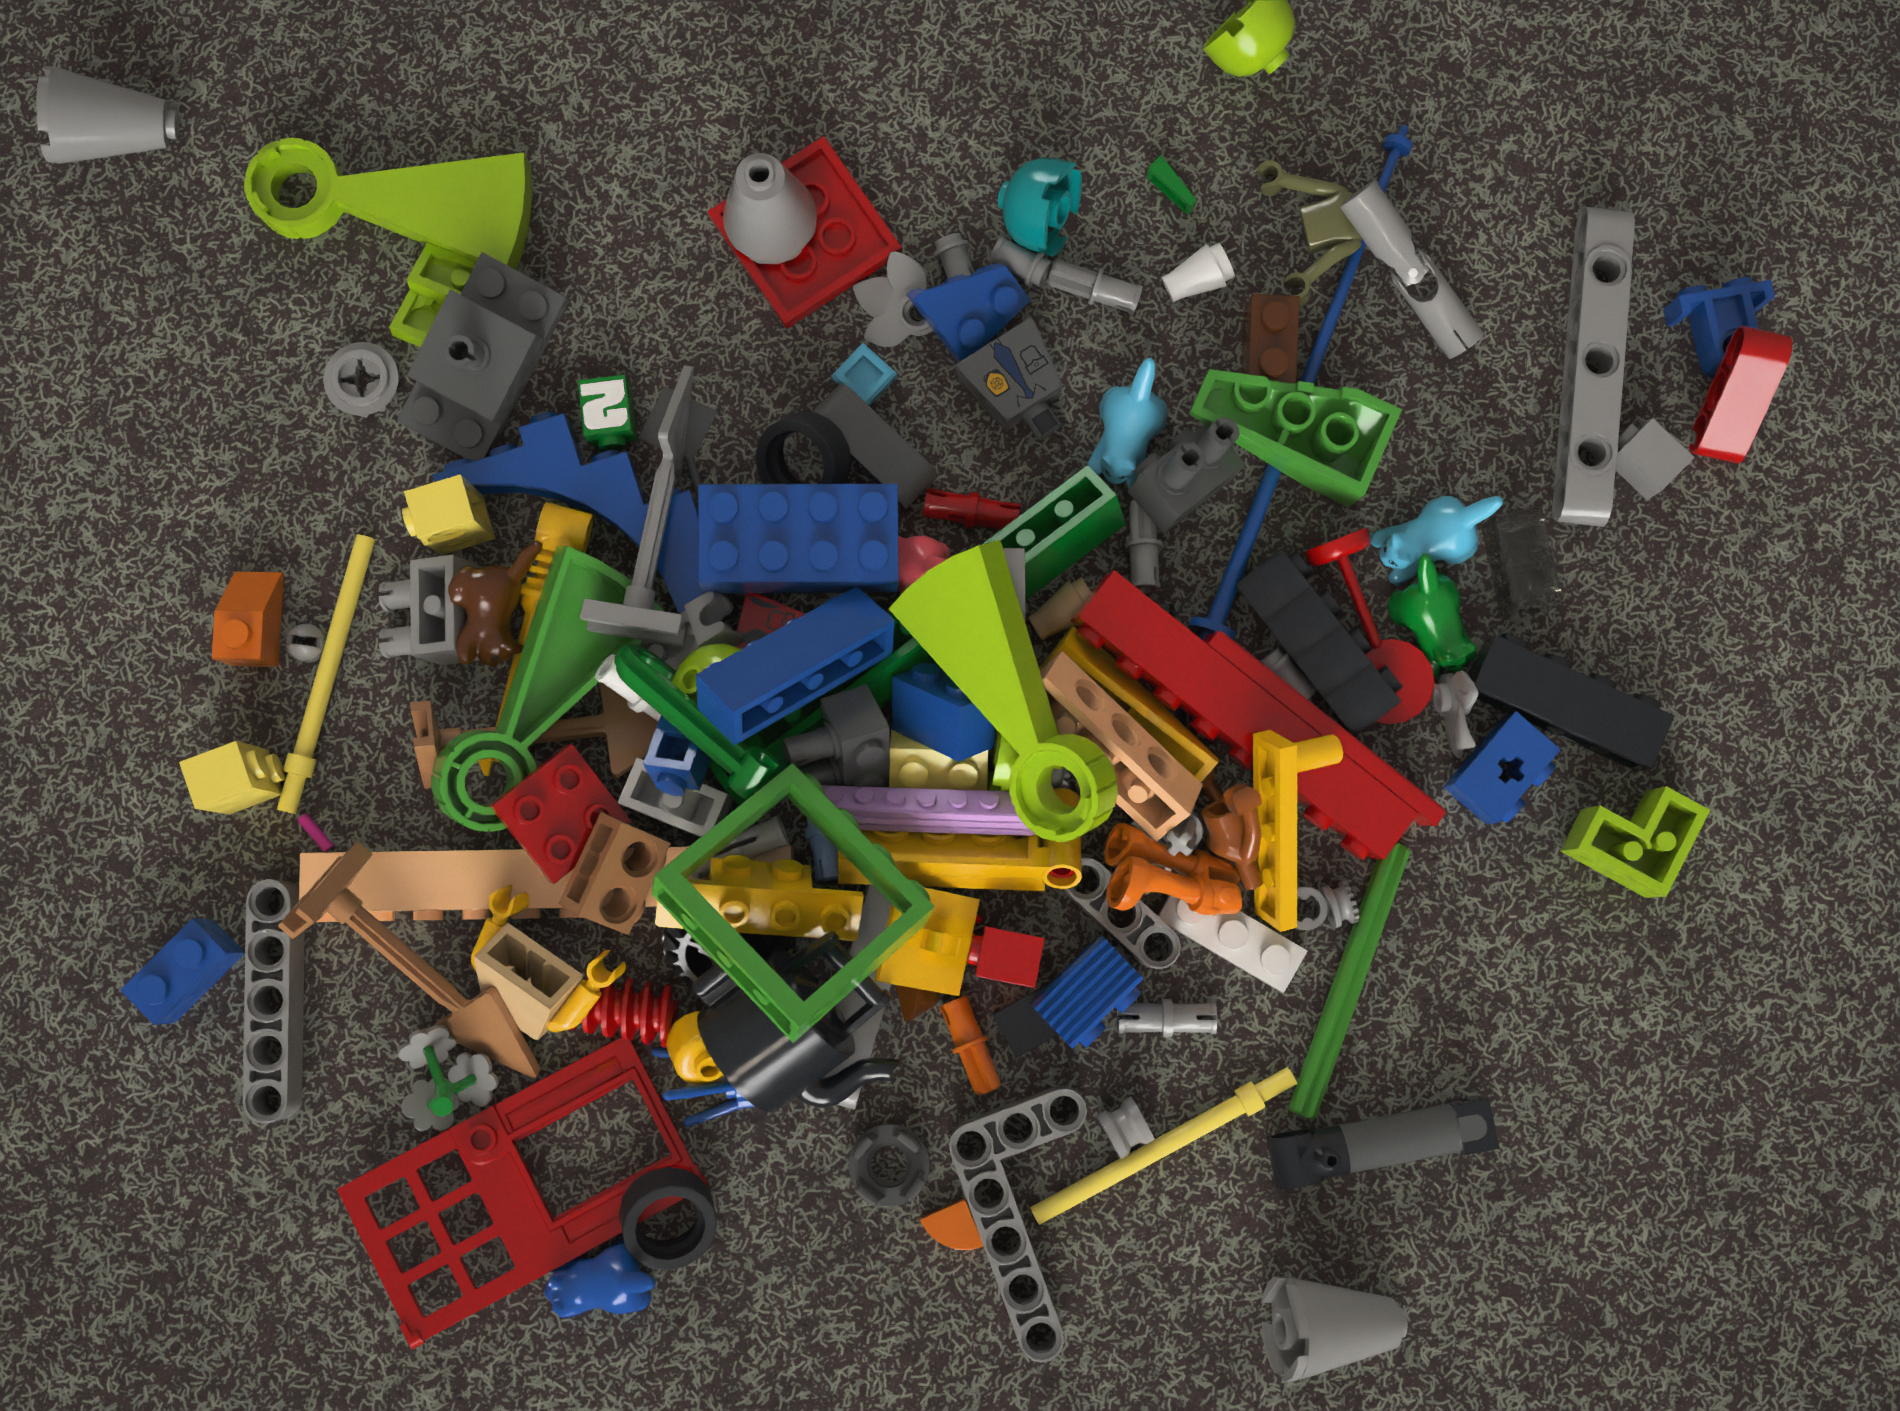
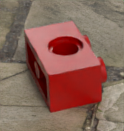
[967,926,1045,988]

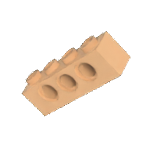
[1040,651,1203,841]

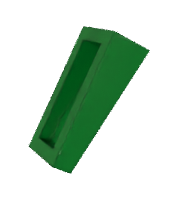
[1146,155,1197,215]

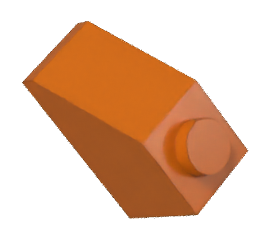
[212,572,284,667]

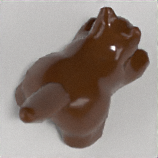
[448,541,542,667]

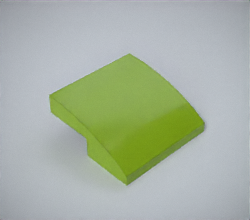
[389,242,477,347]

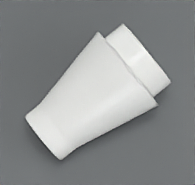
[1161,243,1235,303]

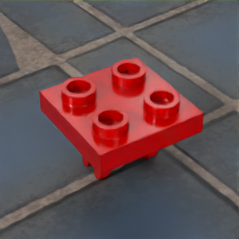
[489,744,632,884]

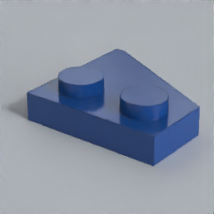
[906,263,1031,362]

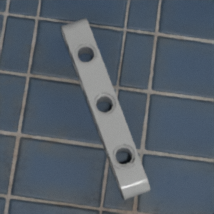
[1552,207,1635,527]

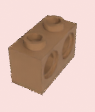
[558,812,671,935]

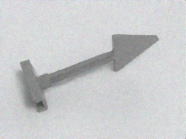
[580,365,694,647]

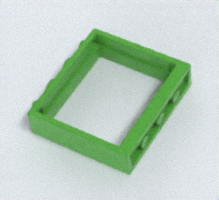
[652,763,935,1043]

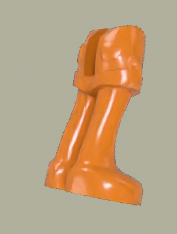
[1104,823,1242,916]

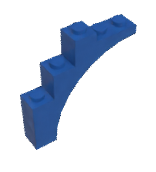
[432,412,727,614]

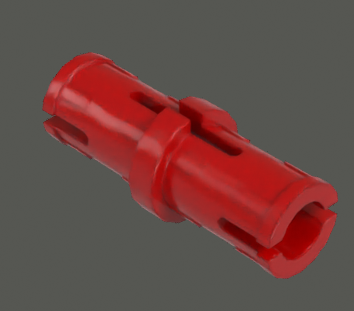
[923,487,1021,530]

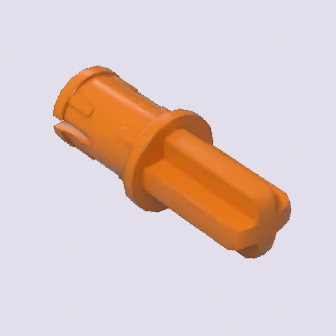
[939,995,1001,1095]

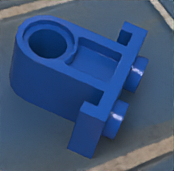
[1663,277,1775,379]

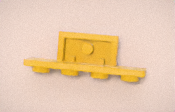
[655,855,864,941]

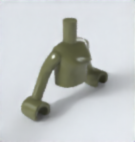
[1257,160,1362,308]

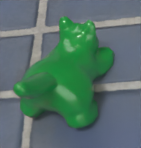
[1388,554,1477,678]

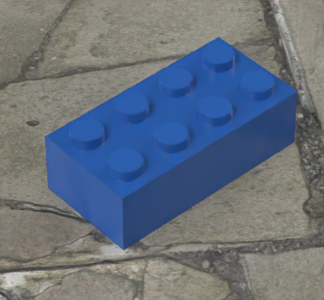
[698,484,899,593]

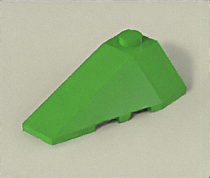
[1189,369,1402,507]

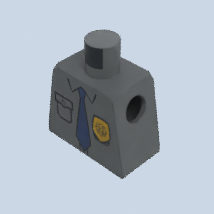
[955,317,1063,441]

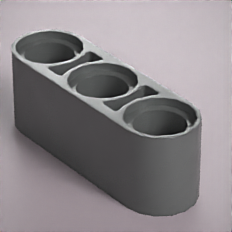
[812,383,938,510]

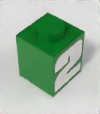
[577,374,638,452]

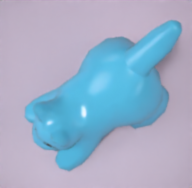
[1087,358,1168,488]
[1370,496,1503,586]

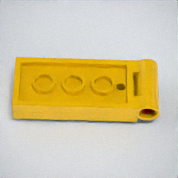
[838,788,1082,891]

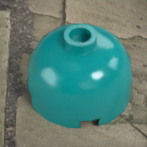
[998,157,1082,257]

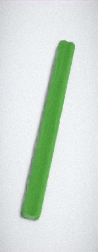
[1289,843,1410,1119]

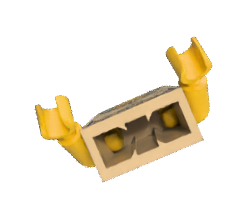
[471,884,626,1040]

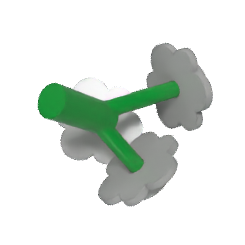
[397,1025,499,1131]

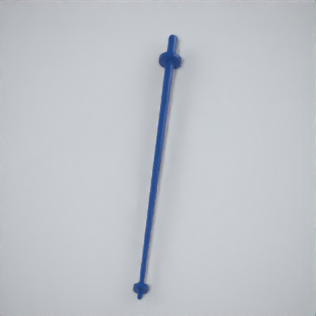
[1188,125,1413,640]

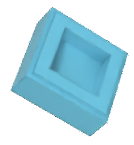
[831,343,897,406]

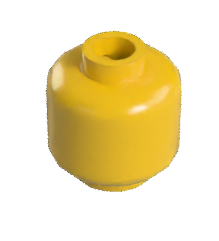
[666,1011,724,1085]

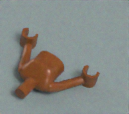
[1201,770,1263,890]

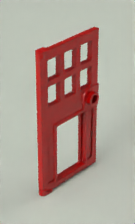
[337,1037,709,1349]

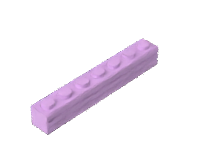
[821,785,1035,836]

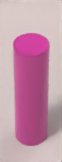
[297,813,334,853]

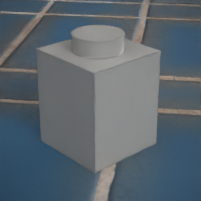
[1615,418,1695,500]

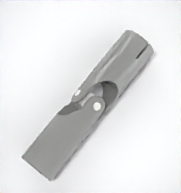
[1339,180,1484,359]

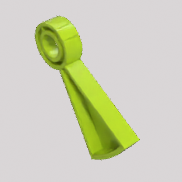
[244,137,532,270]
[889,540,1118,842]

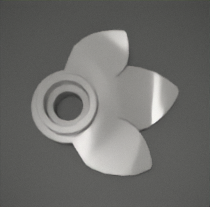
[853,252,933,347]
[1432,671,1478,758]

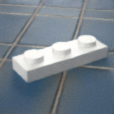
[1157,895,1307,993]

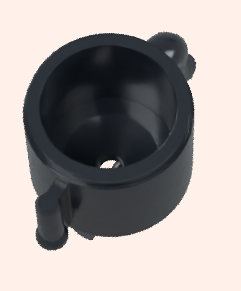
[692,931,900,1112]

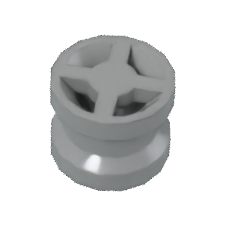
[1096,1096,1155,1159]

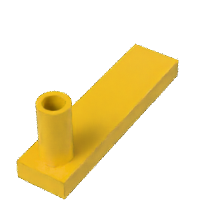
[1253,730,1343,932]

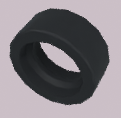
[755,412,851,484]
[619,1167,718,1270]

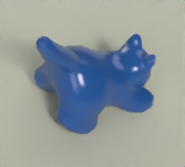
[544,1238,656,1318]

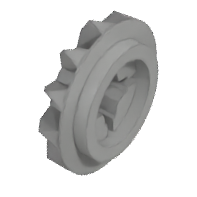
[323,342,402,418]

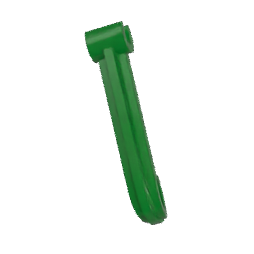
[614,643,780,799]

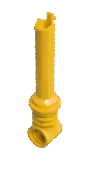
[478,502,594,776]

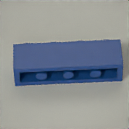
[696,586,895,746]

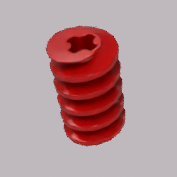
[572,975,680,1048]

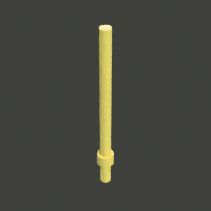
[277,534,375,814]
[1030,1067,1297,1225]

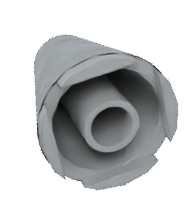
[36,66,179,164]
[723,153,817,264]
[1262,1276,1408,1382]

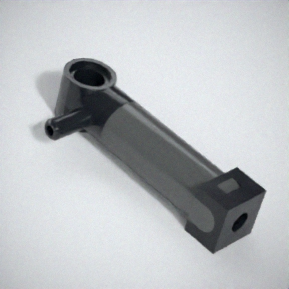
[1266,1095,1500,1189]

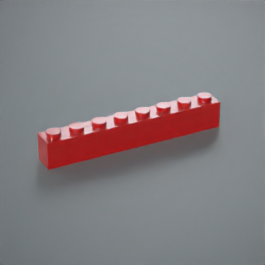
[1070,570,1419,861]

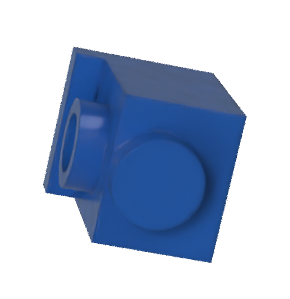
[643,715,711,796]

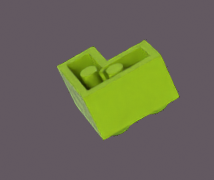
[1560,786,1710,898]

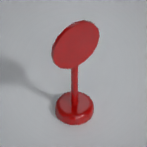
[1304,527,1435,724]

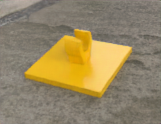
[874,887,980,996]

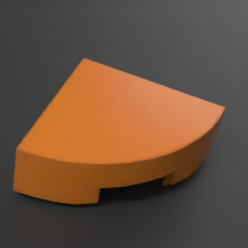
[920,1198,983,1250]

